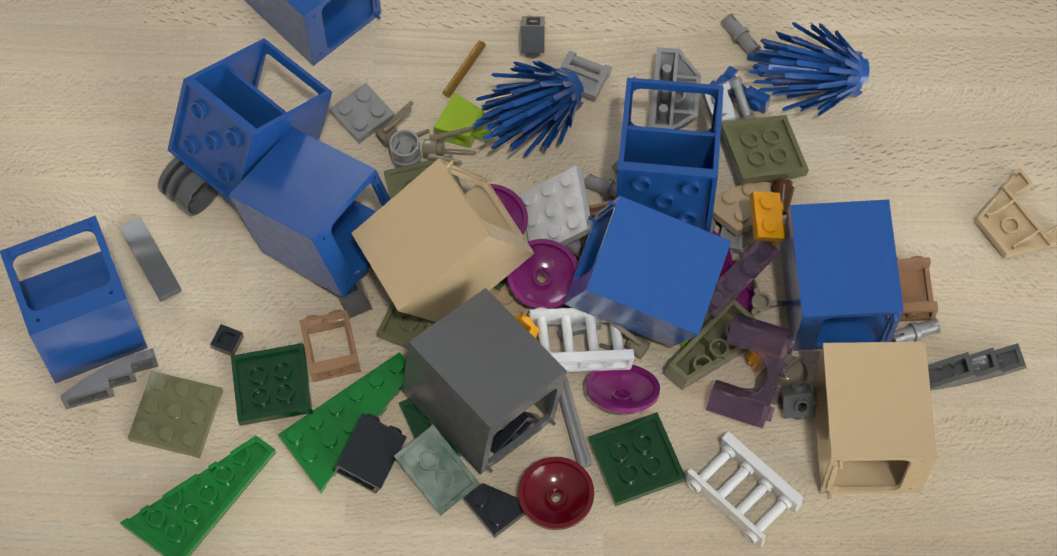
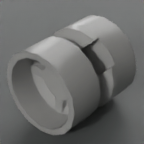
[389,130,421,168]

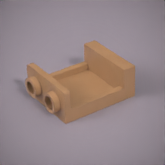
[886,256,938,322]

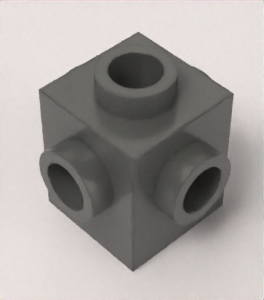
[779,382,818,420]

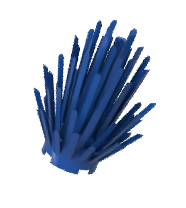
[747,22,870,116]
[472,60,584,156]

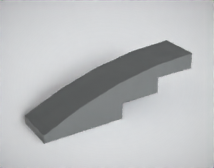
[119,217,181,301]
[928,343,1027,391]
[61,348,159,409]

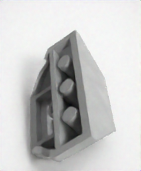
[650,47,701,129]

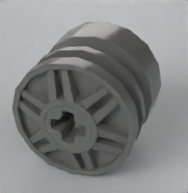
[158,157,219,216]

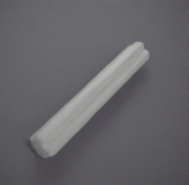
[559,376,591,468]

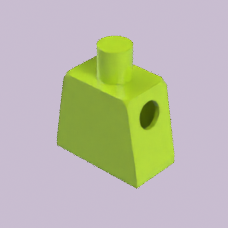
[434,93,493,148]

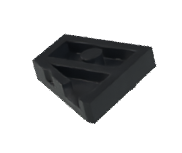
[490,411,541,454]
[463,483,525,538]

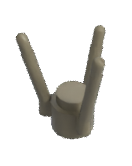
[375,101,430,148]
[423,126,476,165]
[750,279,786,316]
[599,323,651,360]

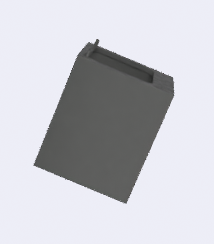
[402,288,567,475]

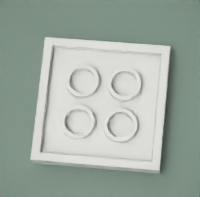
[521,166,592,246]

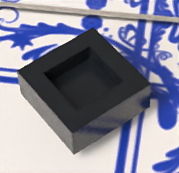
[210,324,244,356]

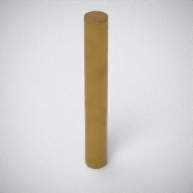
[442,40,486,98]

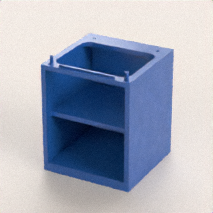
[244,0,382,66]
[167,38,332,206]
[616,77,724,232]
[229,127,391,298]
[564,196,731,347]
[780,199,904,351]
[0,215,148,384]

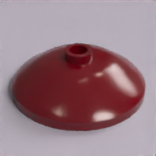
[518,457,594,530]

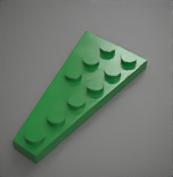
[278,352,406,493]
[120,436,276,556]

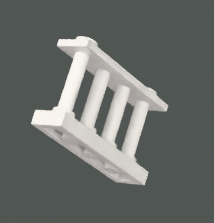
[528,307,635,372]
[686,431,804,548]

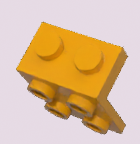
[749,191,786,254]

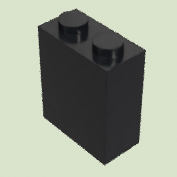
[332,413,407,494]

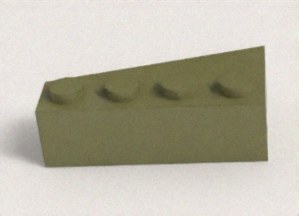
[664,298,768,390]

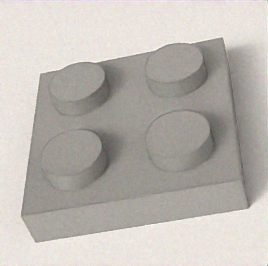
[330,83,395,144]

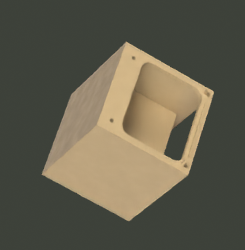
[352,158,535,322]
[812,342,937,499]

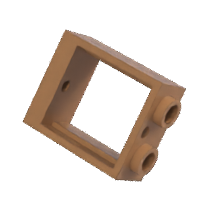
[299,310,361,382]

